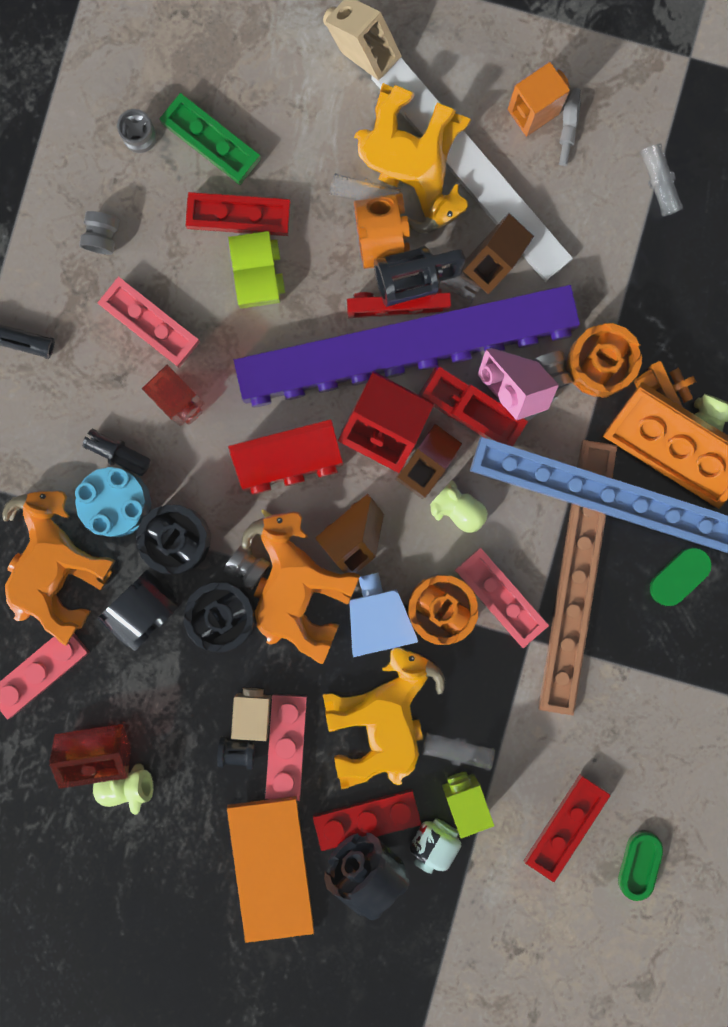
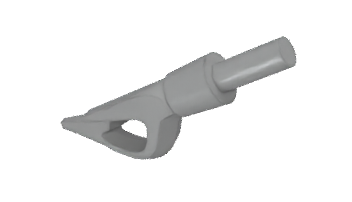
[559,88,581,166]

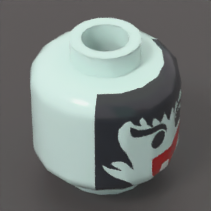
[410,818,461,874]

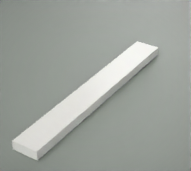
[372,58,573,283]

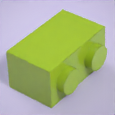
[442,772,494,838]

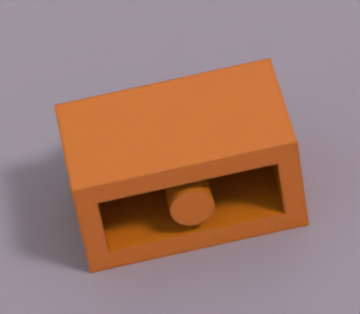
[507,62,570,137]

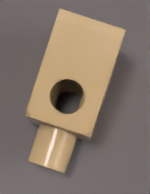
[323,0,402,80]

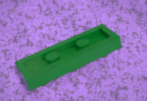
[159,93,261,185]

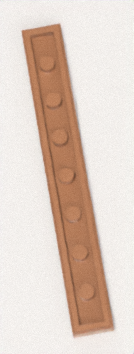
[538,440,617,716]

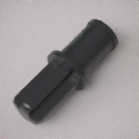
[82,428,151,476]

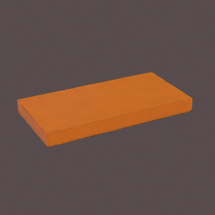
[603,382,728,509]
[227,796,314,943]

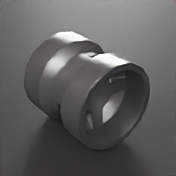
[117,109,157,153]
[79,211,120,255]
[533,350,573,389]
[223,545,271,590]

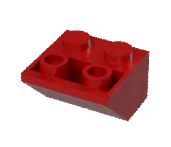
[338,371,434,473]

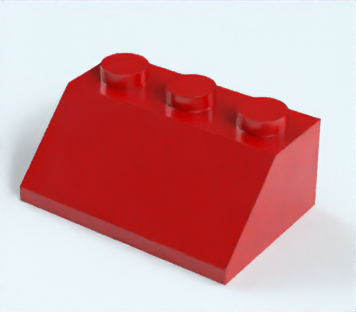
[228,419,343,495]

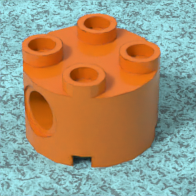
[354,193,410,269]
[566,323,642,398]
[407,575,478,645]

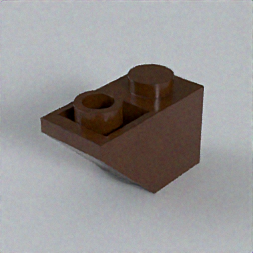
[463,213,534,294]
[395,424,462,499]
[315,494,384,573]

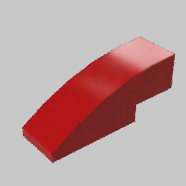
[418,367,528,447]

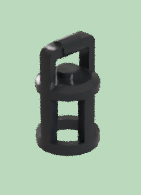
[374,246,466,307]

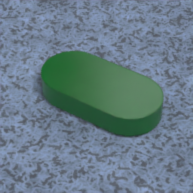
[650,548,711,606]
[618,830,663,901]

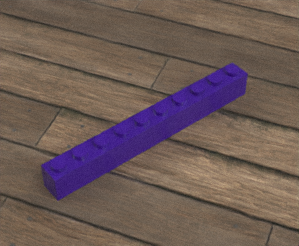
[233,285,580,407]

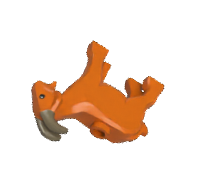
[2,491,115,646]
[241,511,360,664]

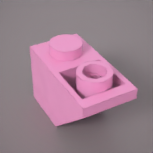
[477,348,559,420]

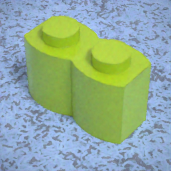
[228,231,286,309]

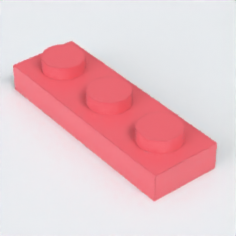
[97,276,200,368]
[454,548,549,648]
[0,633,90,720]
[265,694,307,801]

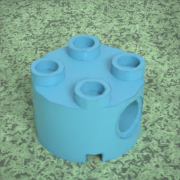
[75,467,152,537]

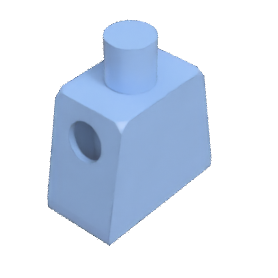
[350,572,418,657]

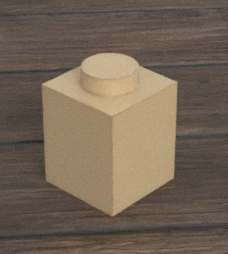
[231,688,271,741]

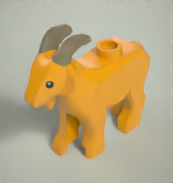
[354,83,471,233]
[323,647,445,789]

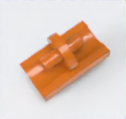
[634,361,696,407]

